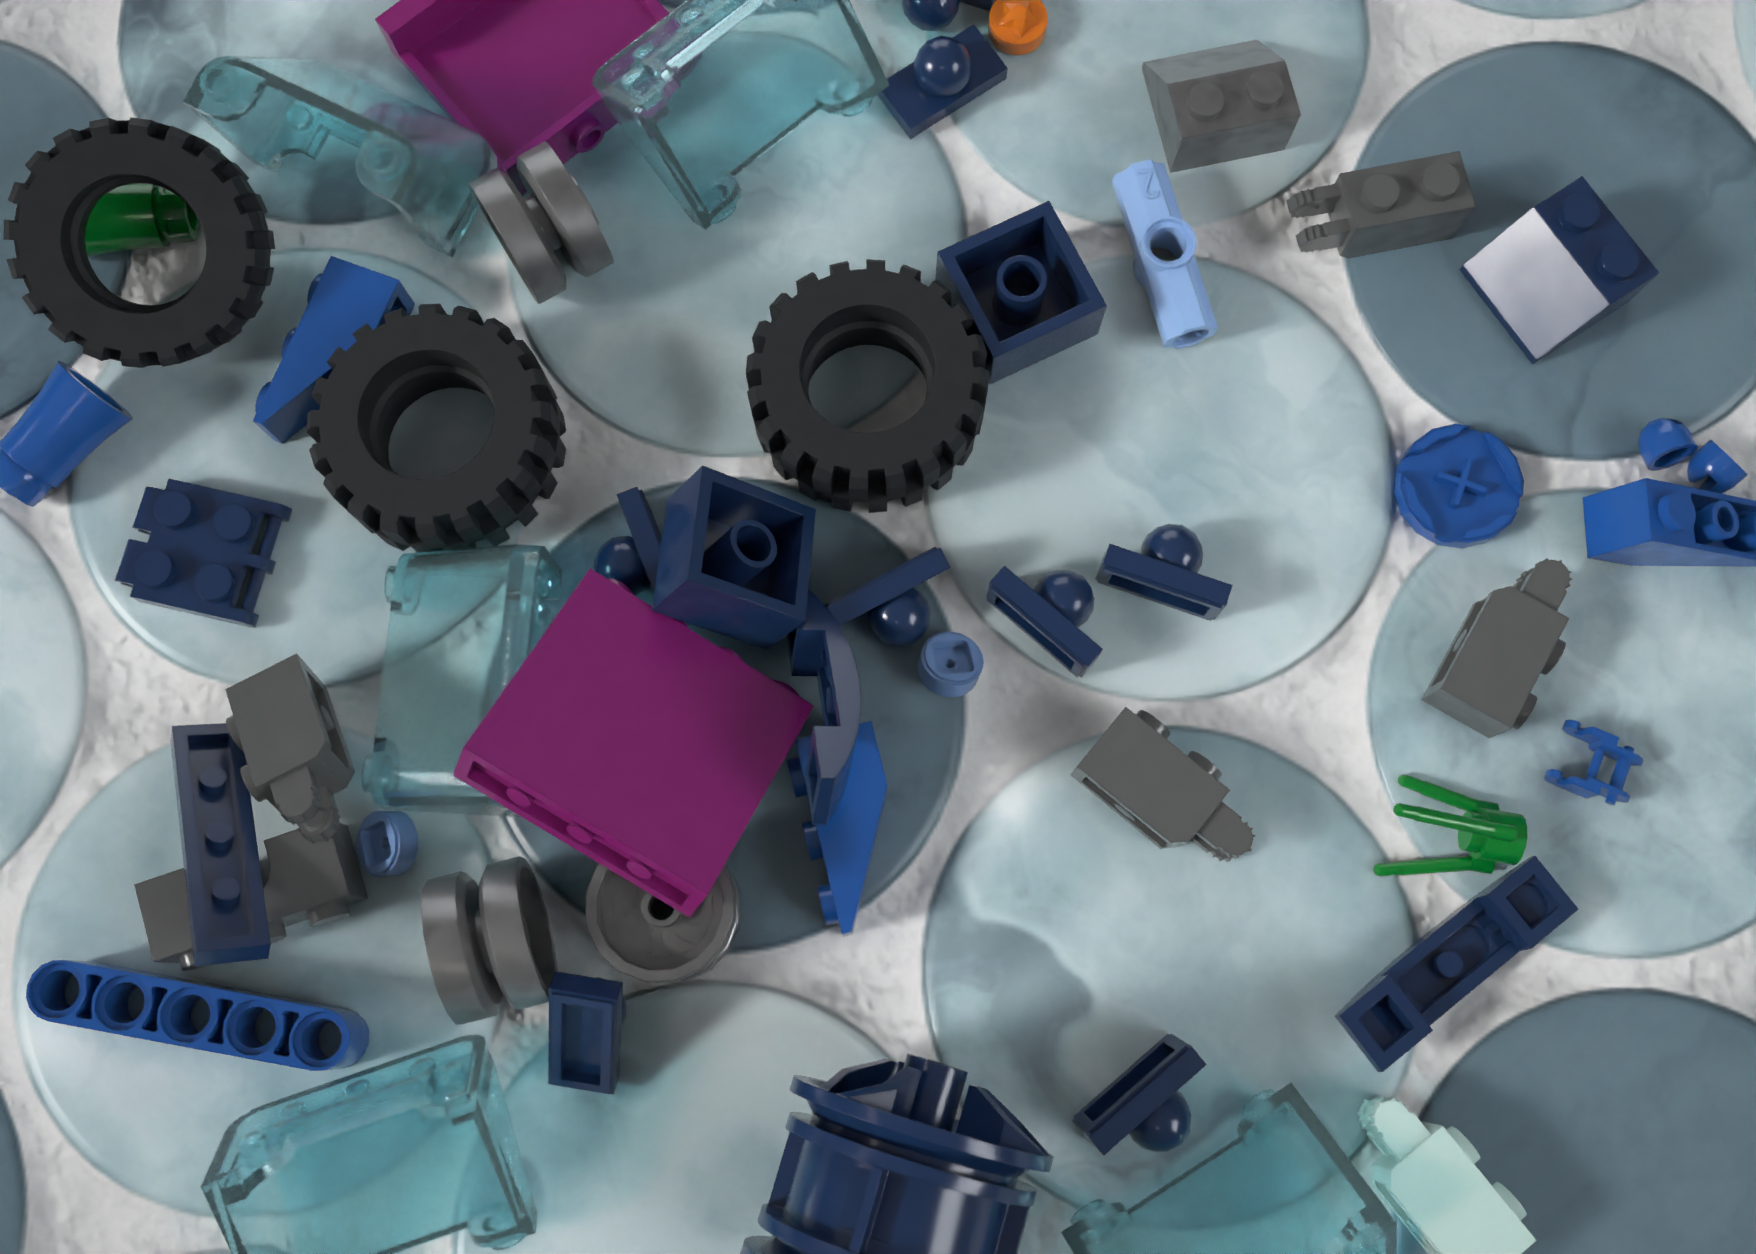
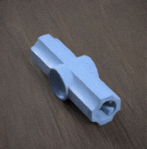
[1112,159,1218,350]

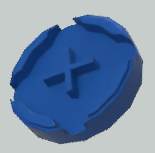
[1394,424,1524,549]

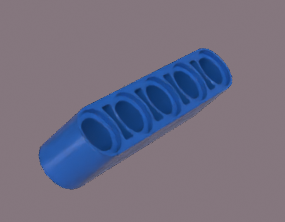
[26,960,369,1071]

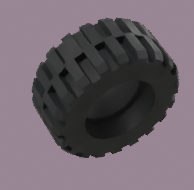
[3,117,275,368]
[746,259,989,513]
[307,303,566,558]

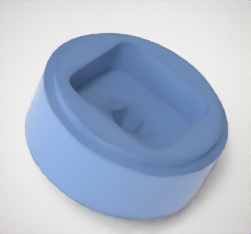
[917,631,984,697]
[356,811,418,877]

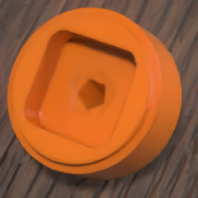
[988,0,1048,55]

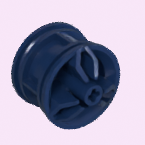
[740,1053,1054,1254]

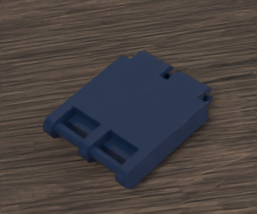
[115,479,292,628]

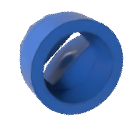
[1638,418,1698,471]
[1687,440,1748,494]

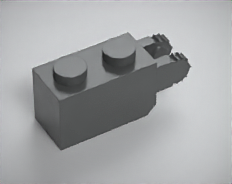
[1286,151,1476,259]
[1421,558,1572,738]
[225,653,355,844]
[1070,707,1255,862]

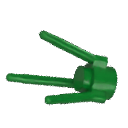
[1373,774,1527,877]

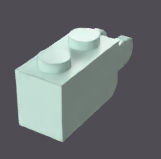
[1357,1095,1537,1254]

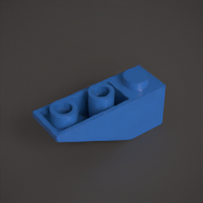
[253,256,415,444]
[1582,478,1756,567]
[787,721,887,937]

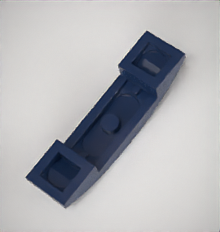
[786,589,861,825]
[1335,856,1579,1072]

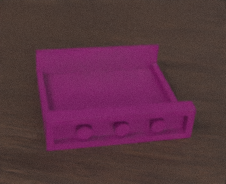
[375,0,703,195]
[453,568,814,918]

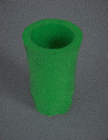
[85,183,200,257]

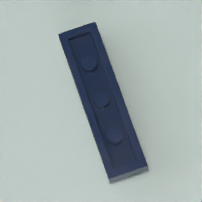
[170,723,271,966]

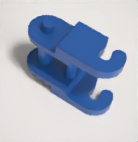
[1544,720,1644,805]

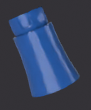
[0,361,133,507]

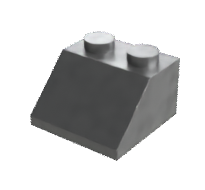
[1142,40,1301,173]

